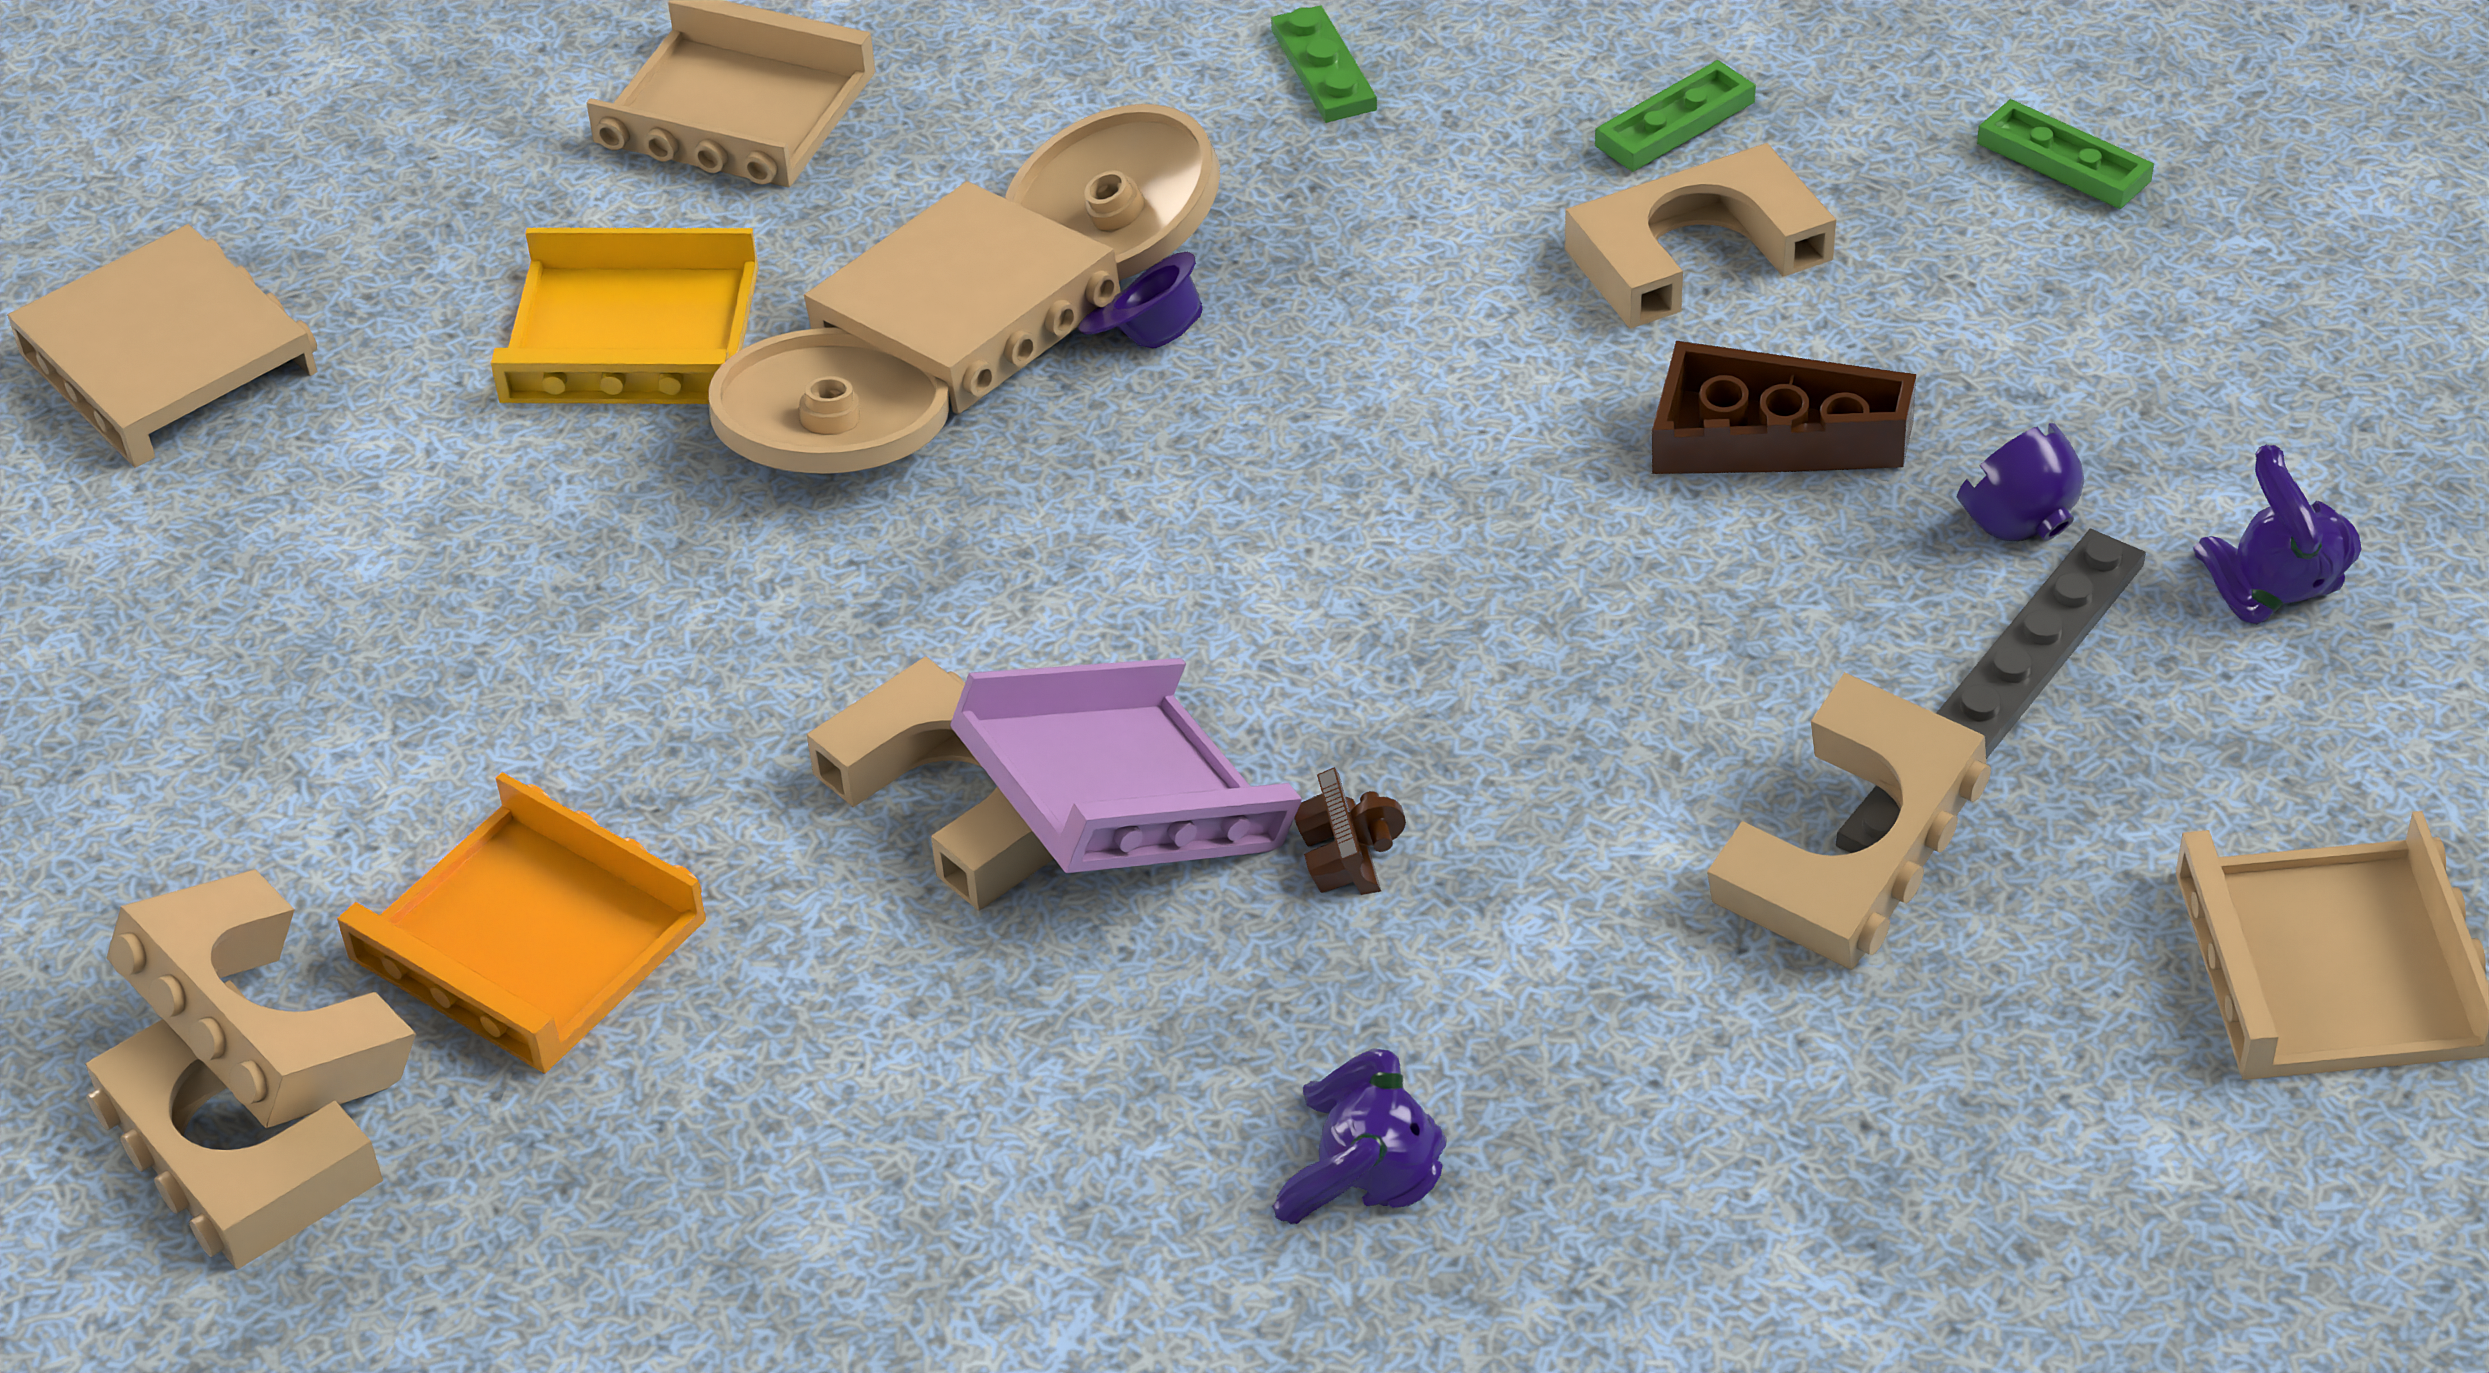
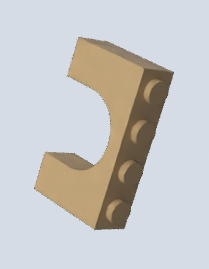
[1565,143,1836,329]
[806,656,1054,911]
[1707,672,1991,970]
[106,869,416,1129]
[85,980,383,1270]

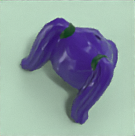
[2193,444,2362,625]
[1272,1048,1447,1224]

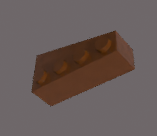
[1652,340,1917,474]

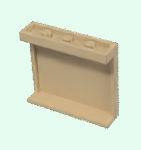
[586,0,876,188]
[804,181,1120,415]
[7,224,317,468]
[2175,811,2489,1080]

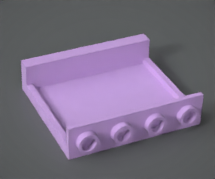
[950,658,1302,873]

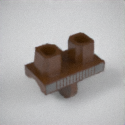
[1294,767,1406,895]

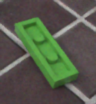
[1271,5,1377,123]
[1595,60,1756,172]
[1977,99,2154,210]

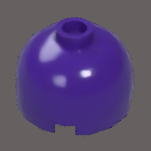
[1956,423,2084,541]

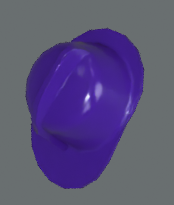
[1078,251,1203,349]

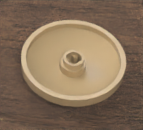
[1004,104,1220,281]
[709,328,949,474]

